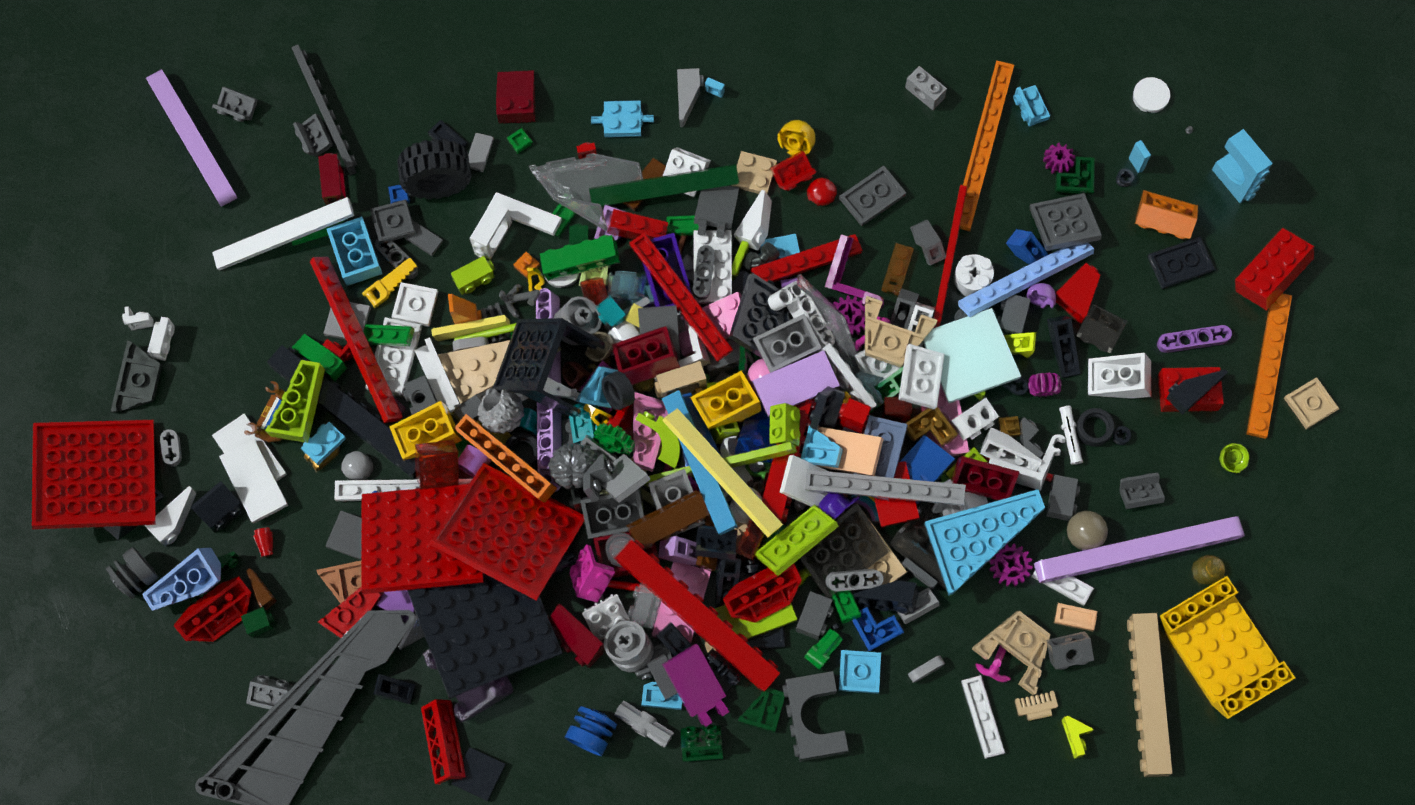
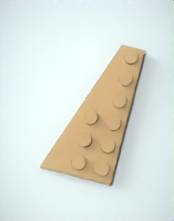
[438,340,561,404]

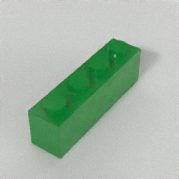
[540,235,620,281]

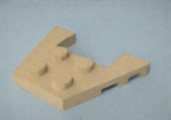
[865,296,937,367]
[972,611,1050,695]

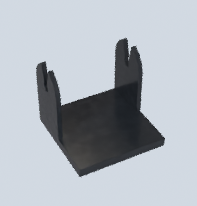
[492,318,605,417]

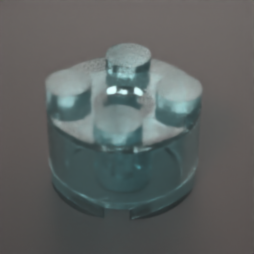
[607,271,647,305]

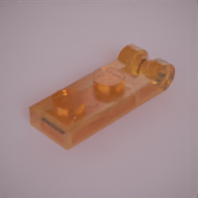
[881,243,914,296]

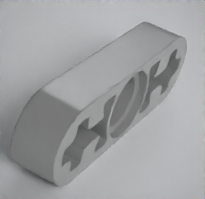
[826,569,883,591]

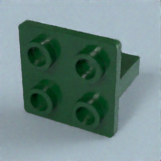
[681,725,723,762]

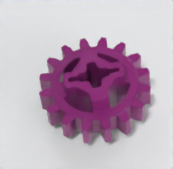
[829,295,865,337]
[989,543,1033,587]

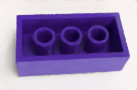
[642,233,693,312]

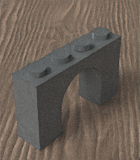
[782,671,848,762]

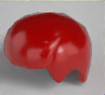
[807,178,837,206]

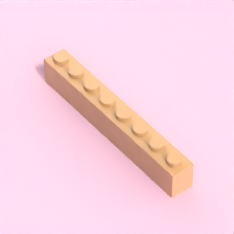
[1127,613,1172,777]

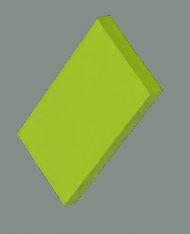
[754,504,839,576]
[715,604,797,639]

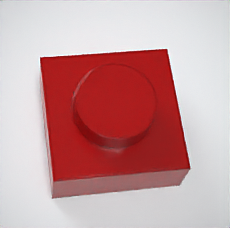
[576,142,597,160]

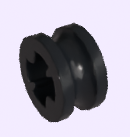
[1116,169,1134,187]
[1112,426,1131,445]

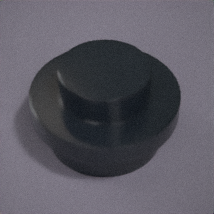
[742,558,761,573]

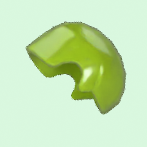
[1219,443,1249,473]

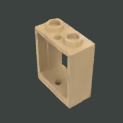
[654,361,707,401]

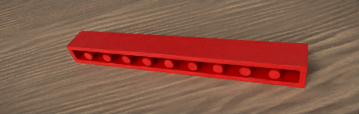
[614,540,780,691]

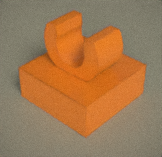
[513,252,540,279]

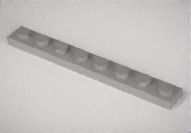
[805,470,966,506]

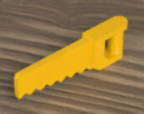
[362,258,417,308]

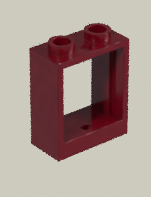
[318,153,346,206]

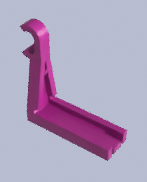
[825,235,884,309]

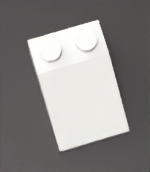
[1088,353,1151,398]

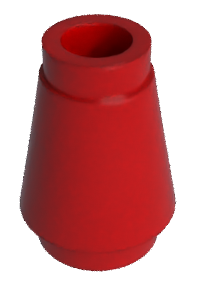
[253,527,273,557]

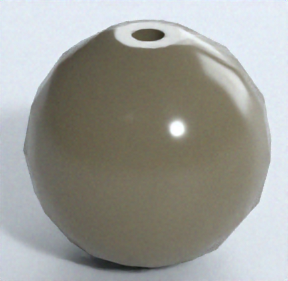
[1067,511,1108,550]

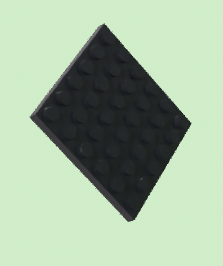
[407,573,562,699]

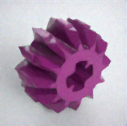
[1043,143,1075,174]
[1028,372,1062,397]

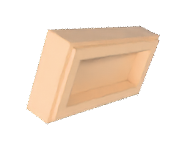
[1054,603,1097,632]

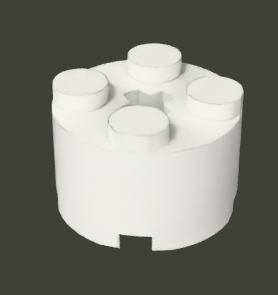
[954,254,994,297]

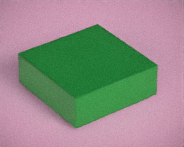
[507,128,533,154]

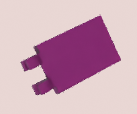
[662,644,729,727]

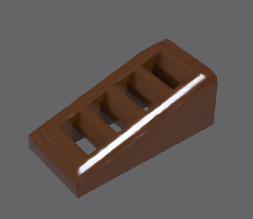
[247,568,277,610]

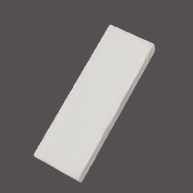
[1032,559,1094,606]

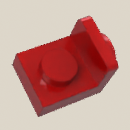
[322,339,353,362]

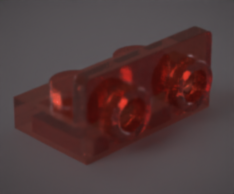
[580,277,608,306]

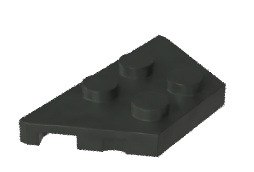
[111,340,162,413]

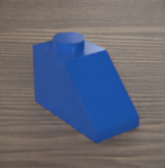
[1006,229,1049,265]

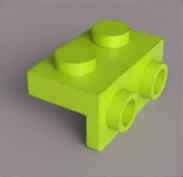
[770,403,800,447]

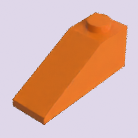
[448,294,482,324]

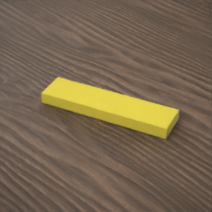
[432,315,510,341]

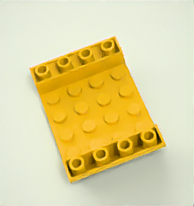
[1160,576,1295,719]

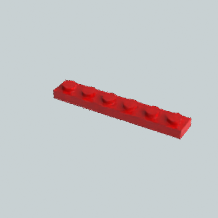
[751,234,863,282]

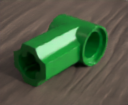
[804,629,843,670]

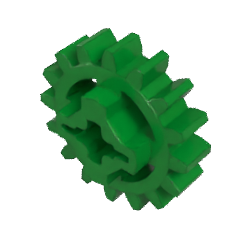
[594,423,635,455]

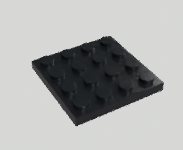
[728,273,794,359]

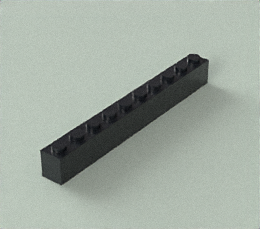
[267,345,430,480]

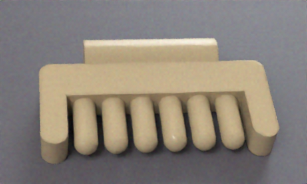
[1015,691,1058,721]

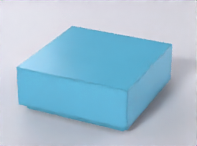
[705,78,725,98]

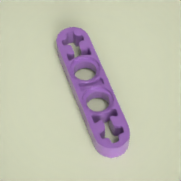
[1157,325,1232,353]

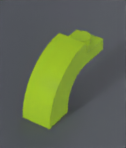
[635,411,681,468]

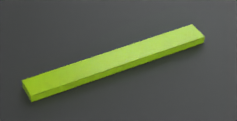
[644,442,797,488]

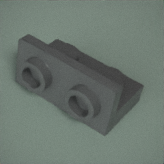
[246,675,294,709]

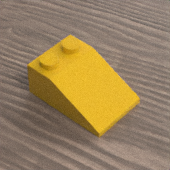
[690,371,761,429]
[390,401,462,460]

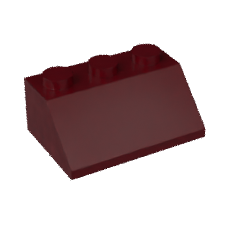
[612,326,680,385]
[952,456,1019,500]
[549,604,605,668]

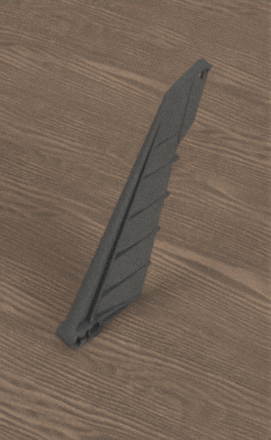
[195,610,416,805]

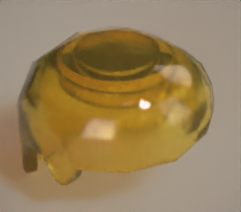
[1192,555,1225,584]

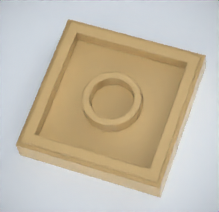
[1284,377,1339,429]

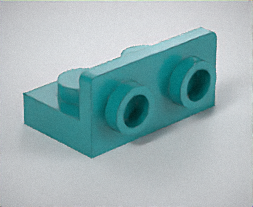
[569,403,600,445]

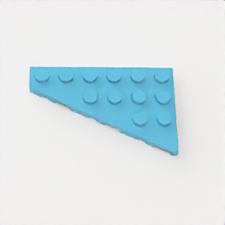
[925,489,1045,595]

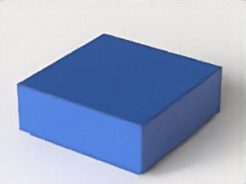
[388,185,410,203]

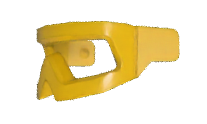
[527,268,545,303]
[583,404,613,426]

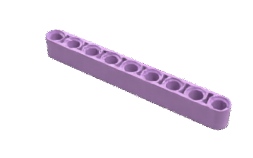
[146,69,237,207]

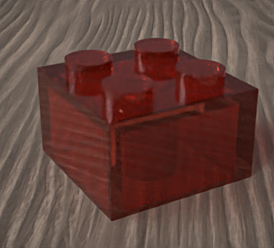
[415,440,459,490]

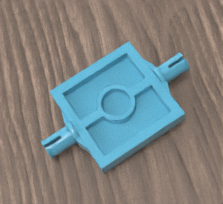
[591,101,654,137]

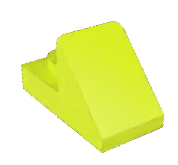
[1004,332,1036,358]
[1062,716,1094,759]

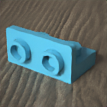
[1013,85,1050,126]

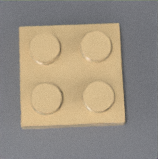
[731,151,777,194]

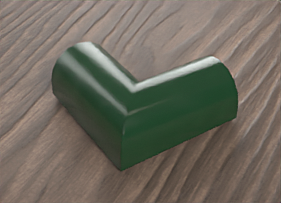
[1055,157,1095,194]

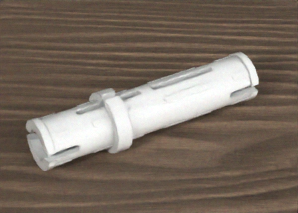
[1059,406,1083,465]

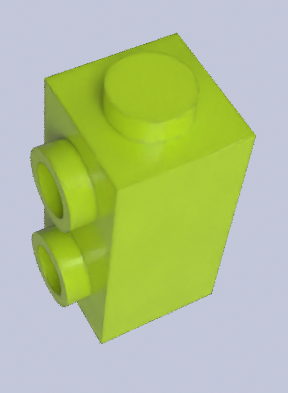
[451,256,495,295]

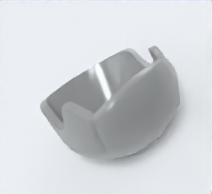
[341,451,373,480]

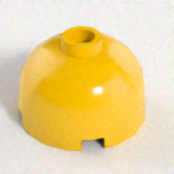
[778,120,815,156]

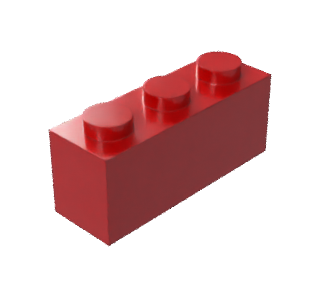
[607,209,668,240]
[837,398,871,434]

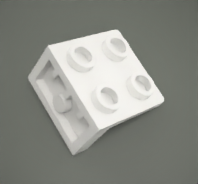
[663,147,711,197]

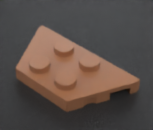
[317,561,382,603]

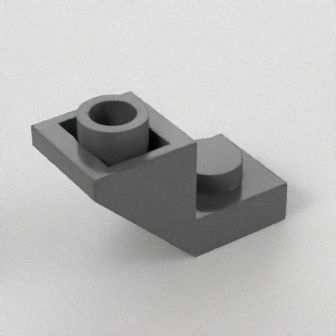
[910,220,946,265]
[452,391,486,422]
[1019,418,1044,459]
[583,454,615,502]

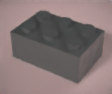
[581,488,646,539]

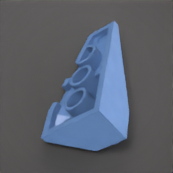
[142,548,221,611]

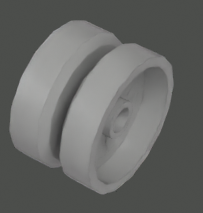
[554,296,602,345]
[604,621,654,672]

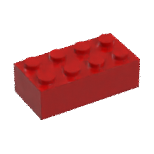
[1235,228,1314,311]

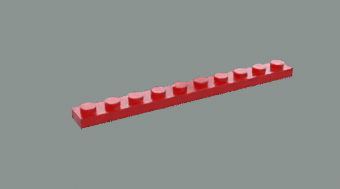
[310,257,403,423]

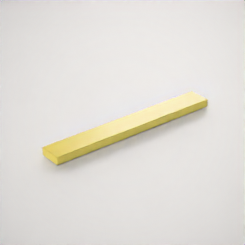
[662,408,783,537]

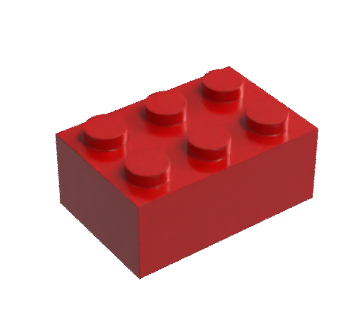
[1158,367,1224,412]

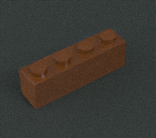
[626,490,710,550]

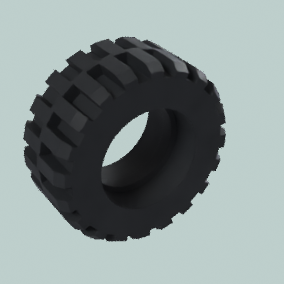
[397,139,471,199]

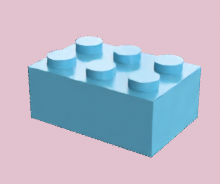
[327,217,382,286]

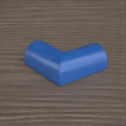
[852,607,904,651]

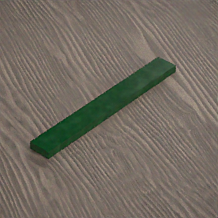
[589,164,739,207]

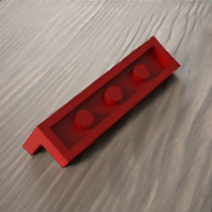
[421,699,466,784]

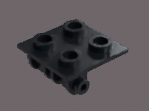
[705,648,741,694]

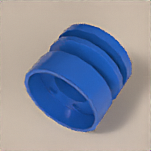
[565,706,617,756]

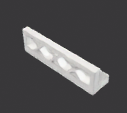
[415,337,460,415]

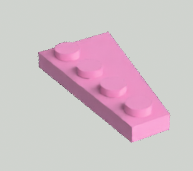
[633,392,668,472]

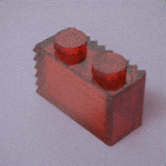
[882,397,912,424]
[736,518,764,560]

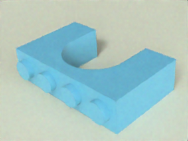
[1212,129,1273,203]

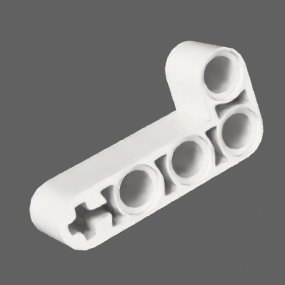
[768,281,835,353]

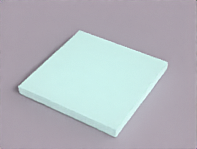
[923,308,1021,403]

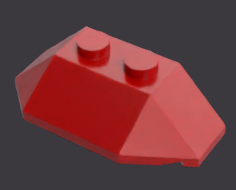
[723,563,802,623]
[174,577,251,642]

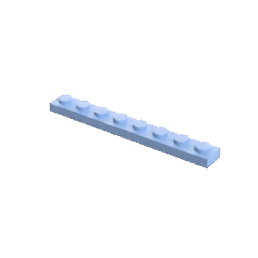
[958,243,1094,317]

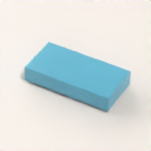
[1129,140,1151,173]

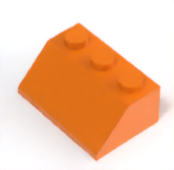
[1135,190,1198,239]

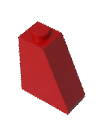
[1056,263,1100,324]

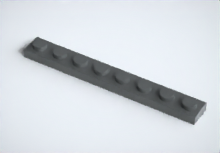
[291,45,357,175]

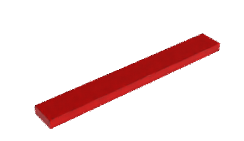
[933,185,967,328]
[629,232,733,362]

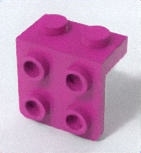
[570,545,615,603]

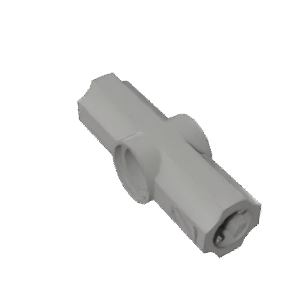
[614,700,674,748]

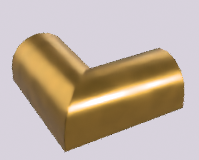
[905,407,958,446]

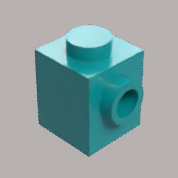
[595,295,626,327]

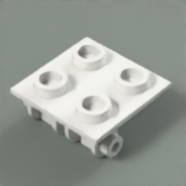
[582,594,630,641]

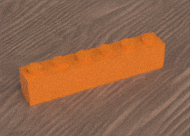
[454,414,557,503]

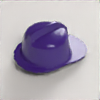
[819,493,860,520]

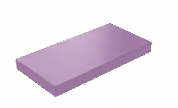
[752,350,840,417]

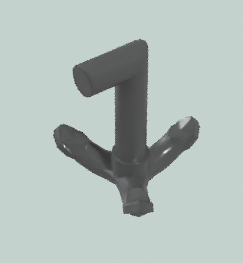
[499,284,540,319]

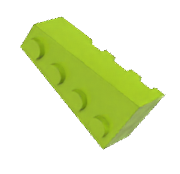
[265,360,325,443]

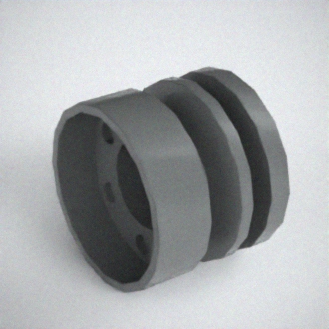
[106,547,159,599]

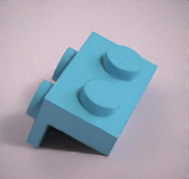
[301,422,346,465]

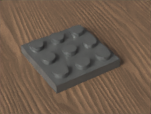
[1030,193,1102,251]

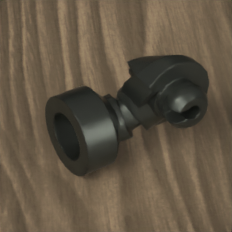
[743,242,780,270]

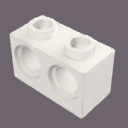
[950,398,999,440]

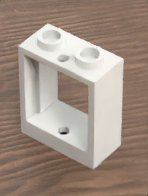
[470,201,512,260]

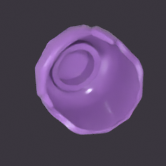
[1027,283,1056,308]

